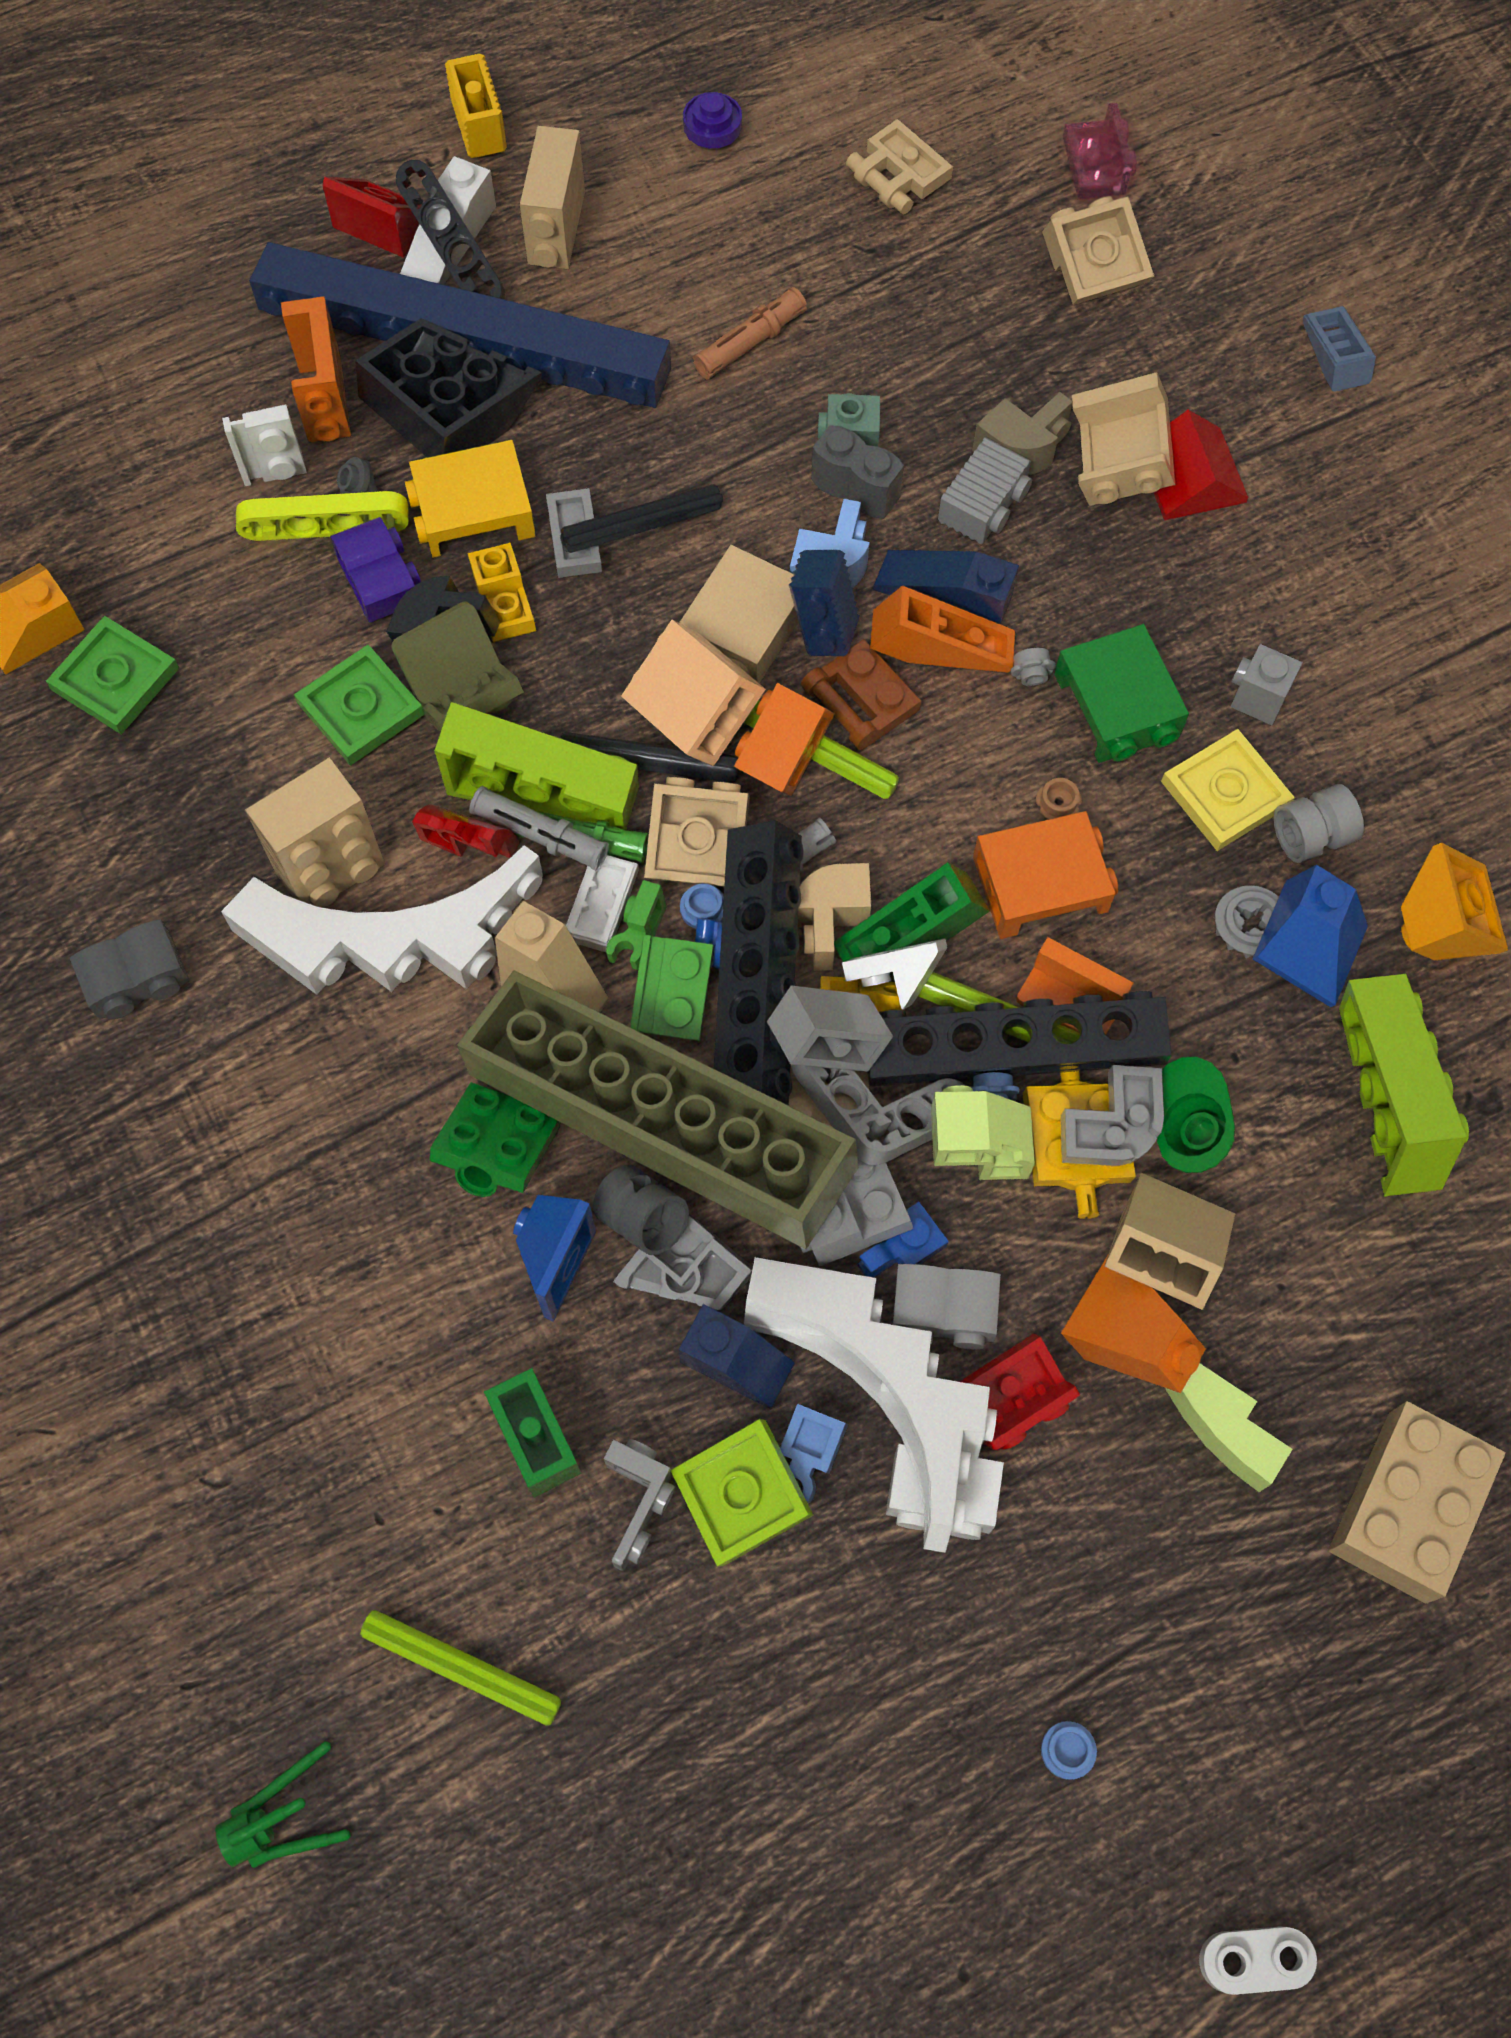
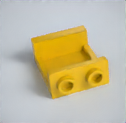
[405,440,536,558]

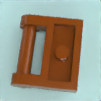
[800,639,921,750]

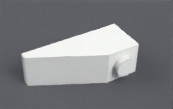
[400,156,496,285]

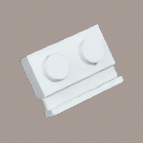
[222,404,307,486]

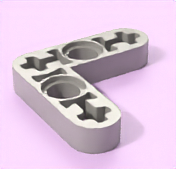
[792,1065,965,1166]

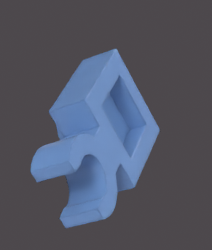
[780,1404,848,1504]

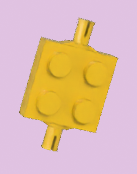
[1023,1071,1136,1219]

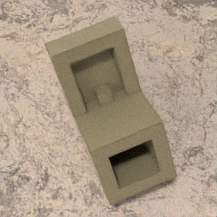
[972,392,1073,475]

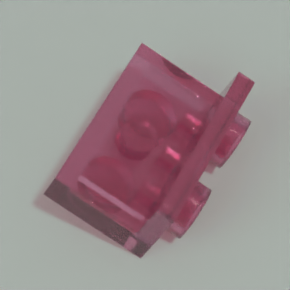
[1063,102,1137,199]

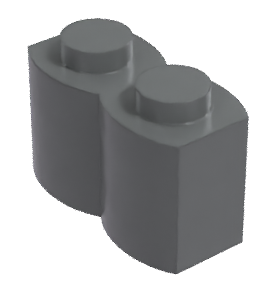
[811,425,904,519]
[70,919,189,1019]

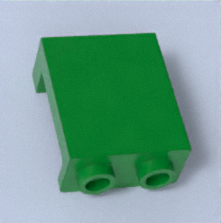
[1054,624,1189,763]

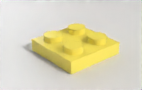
[1161,729,1295,851]

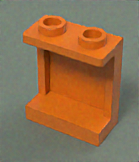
[281,296,351,442]
[973,811,1118,939]

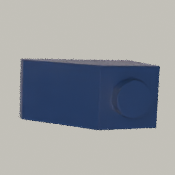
[679,1304,795,1410]

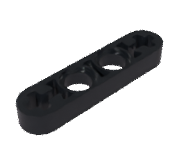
[396,160,505,299]

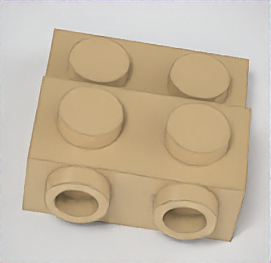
[1042,196,1154,305]
[644,777,750,887]

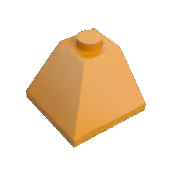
[0,563,84,675]
[1401,842,1508,960]

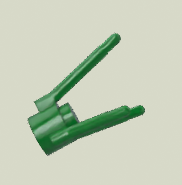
[215,1741,351,1868]

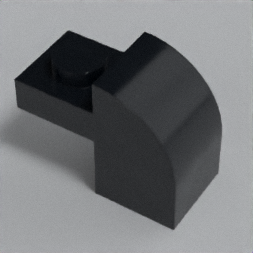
[386,576,500,642]

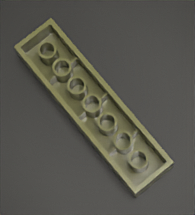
[457,970,859,1249]

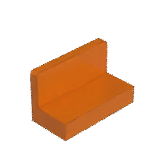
[1016,937,1134,1035]

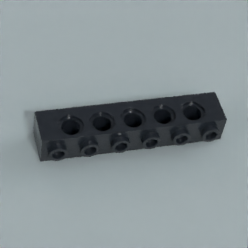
[714,820,804,1106]
[870,991,1171,1086]

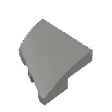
[613,1214,753,1310]

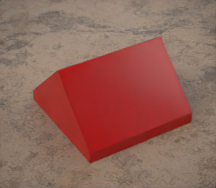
[322,177,422,258]
[1153,409,1248,521]

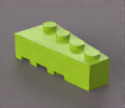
[434,702,639,830]
[1339,974,1469,1197]

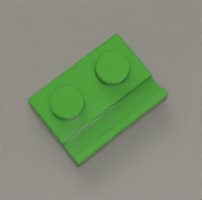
[630,935,714,1041]

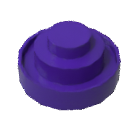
[683,92,742,149]

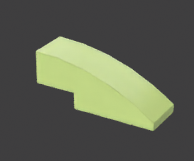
[1165,1363,1293,1492]

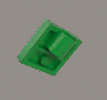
[430,1082,561,1197]

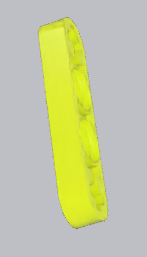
[236,491,409,541]

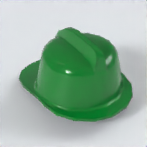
[1157,1057,1235,1173]

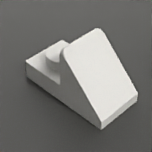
[842,938,947,1010]

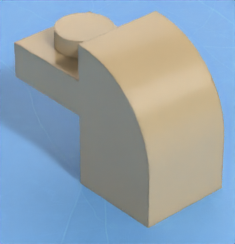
[797,863,871,971]

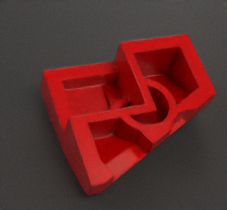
[412,804,520,858]

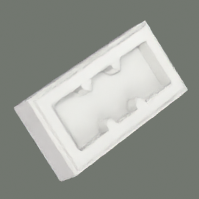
[566,855,639,952]

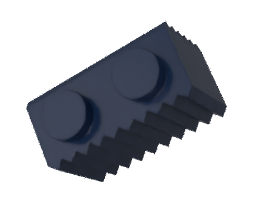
[789,550,860,656]

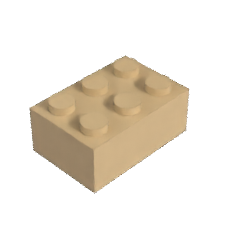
[245,757,385,908]
[1328,1401,1506,1604]

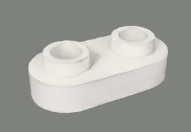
[1199,1926,1317,1995]

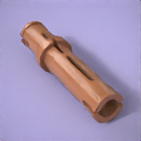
[693,287,807,380]

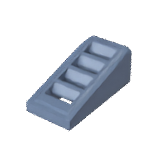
[1303,306,1376,392]

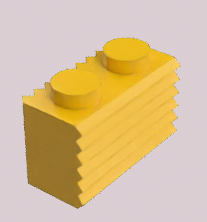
[445,54,507,158]

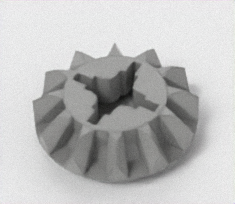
[1213,886,1279,959]

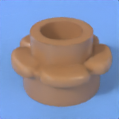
[1036,778,1082,820]

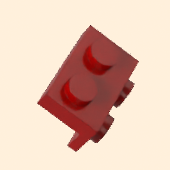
[959,1334,1080,1450]

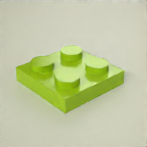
[671,1419,813,1567]

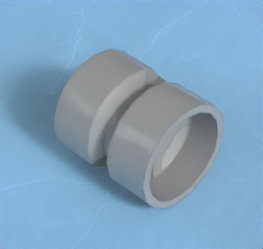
[1273,784,1364,863]

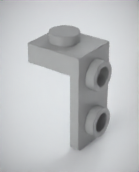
[604,1439,676,1572]

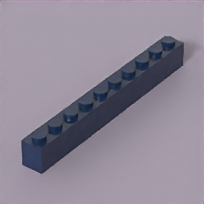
[249,242,671,408]

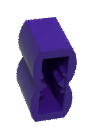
[330,517,421,623]

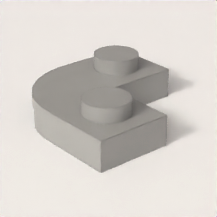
[1061,1065,1164,1166]

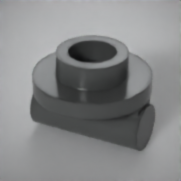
[337,457,378,494]

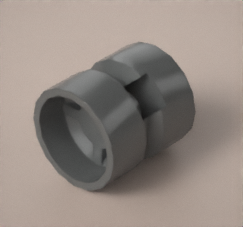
[593,1165,689,1255]

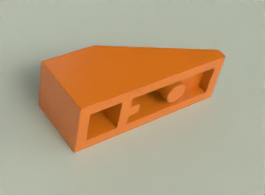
[870,586,1015,673]

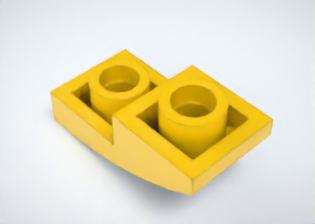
[467,543,536,642]

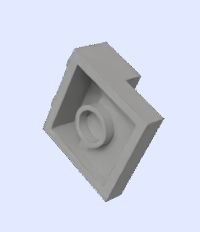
[801,1139,913,1267]

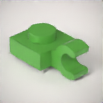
[606,880,667,970]

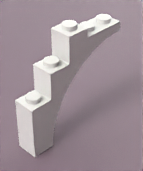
[221,845,543,995]
[744,1257,997,1553]

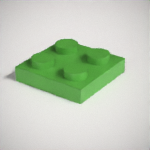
[46,616,179,735]
[294,644,425,766]

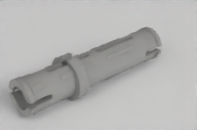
[469,786,609,871]

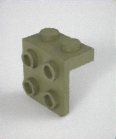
[392,601,524,733]

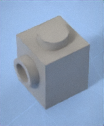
[1231,644,1303,725]

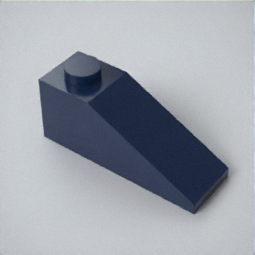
[873,550,1019,624]

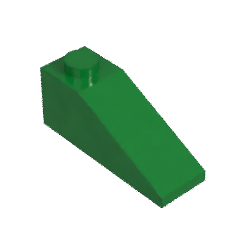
[834,862,990,962]

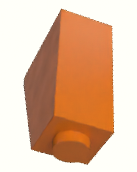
[1061,1255,1206,1393]

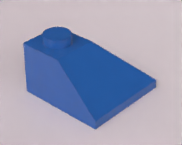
[1253,864,1368,1007]
[513,1195,596,1322]

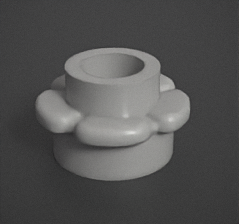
[1011,648,1056,686]

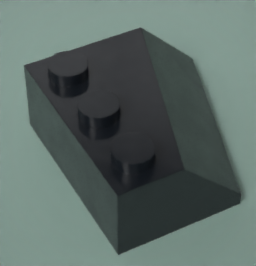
[355,318,542,458]

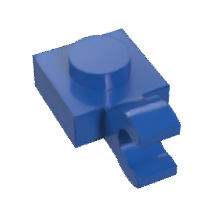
[857,1202,949,1278]

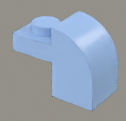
[790,499,869,588]

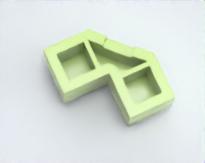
[931,1085,1035,1180]

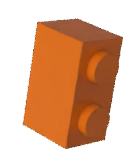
[734,683,835,796]

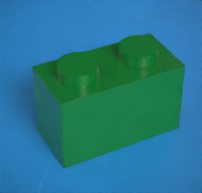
[484,1368,582,1497]

